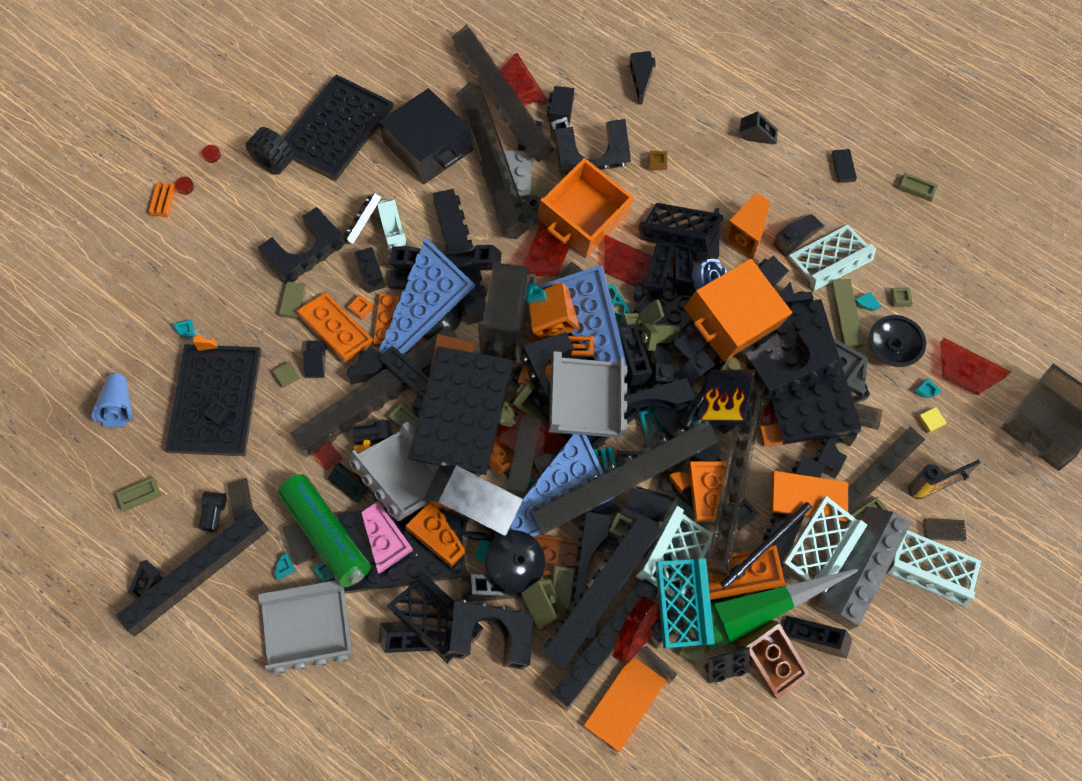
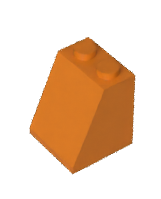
[724,193,770,260]
[529,283,580,339]

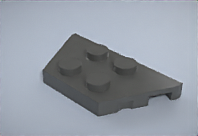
[834,339,868,397]

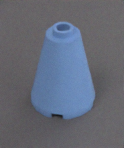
[91,373,133,428]

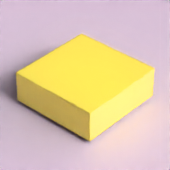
[918,407,947,433]

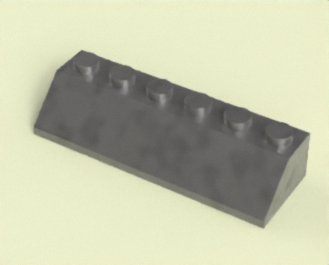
[814,506,911,630]

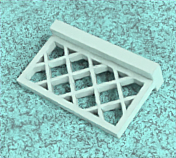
[789,225,876,291]
[782,496,867,592]
[636,506,715,602]
[887,531,981,607]

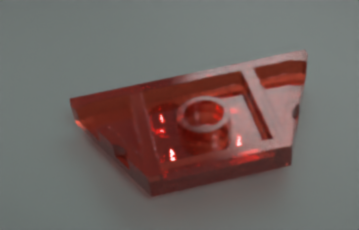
[494,53,547,105]
[519,222,570,276]
[604,235,652,287]
[940,338,1011,396]
[499,402,567,464]

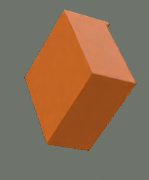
[537,158,634,258]
[684,259,792,362]

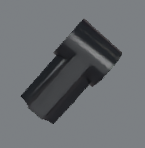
[352,420,392,444]
[198,491,227,533]

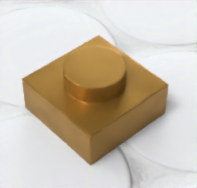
[649,151,667,170]

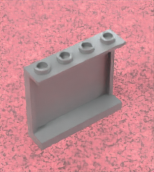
[549,351,627,438]
[348,422,439,521]
[258,580,353,675]

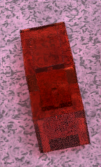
[612,596,660,665]

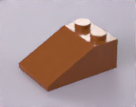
[736,620,810,699]

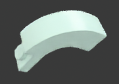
[377,198,406,249]

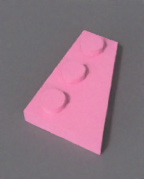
[361,501,413,574]

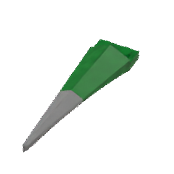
[707,569,859,651]

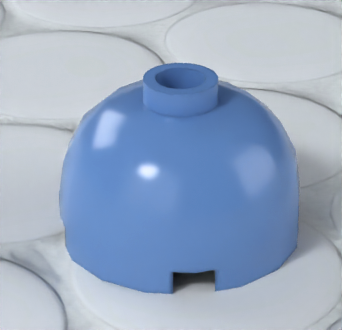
[692,258,727,290]

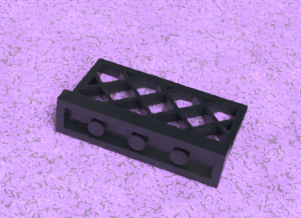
[638,203,724,253]
[387,573,483,664]

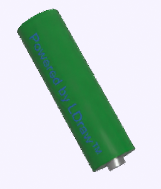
[277,474,371,587]

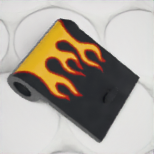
[697,370,755,426]
[908,459,981,499]

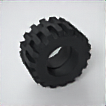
[246,127,295,175]

